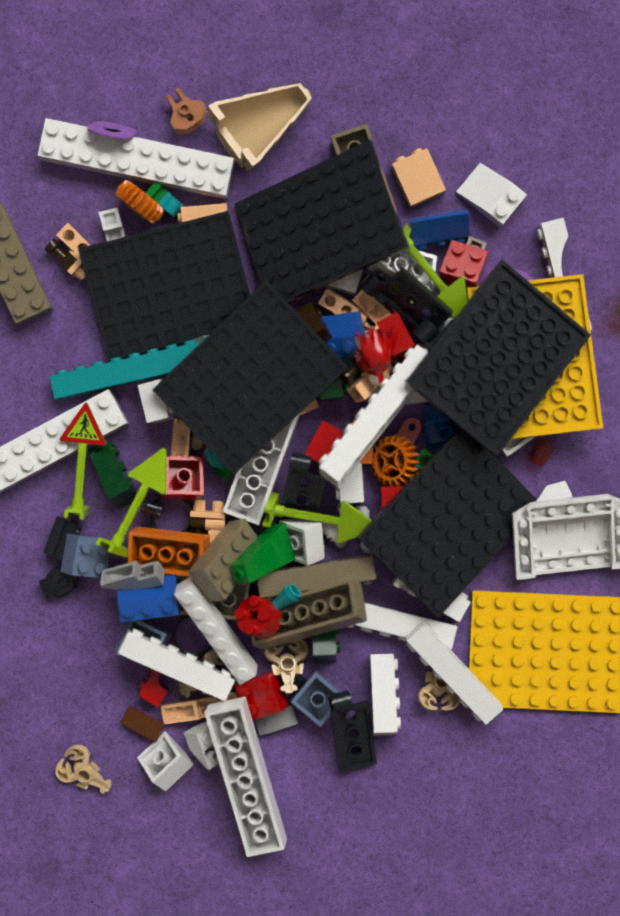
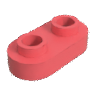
[393,418,421,451]

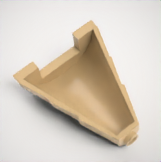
[208,83,311,170]

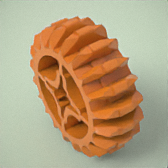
[115,180,164,224]
[370,435,420,486]

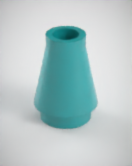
[272,584,301,611]

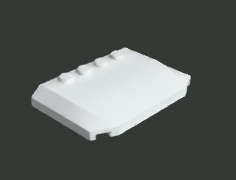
[512,494,620,580]

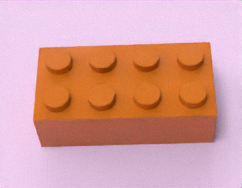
[128,526,210,577]

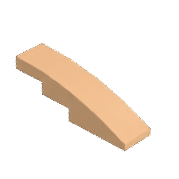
[160,692,238,724]

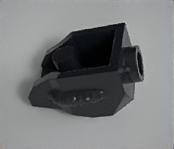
[39,567,79,599]

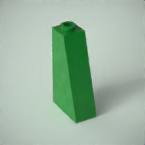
[230,523,296,584]

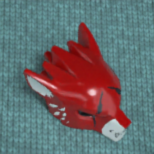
[354,327,395,384]

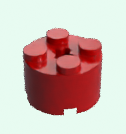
[234,595,282,639]

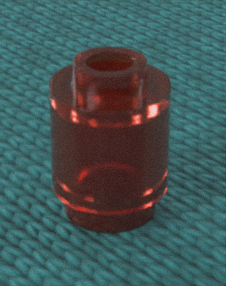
[529,437,555,466]

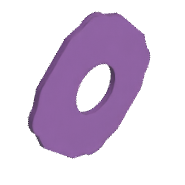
[88,121,137,140]

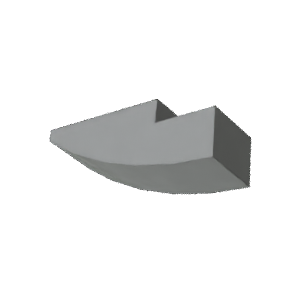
[100,561,165,590]

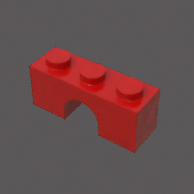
[138,644,182,707]

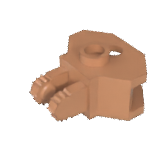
[165,87,207,134]

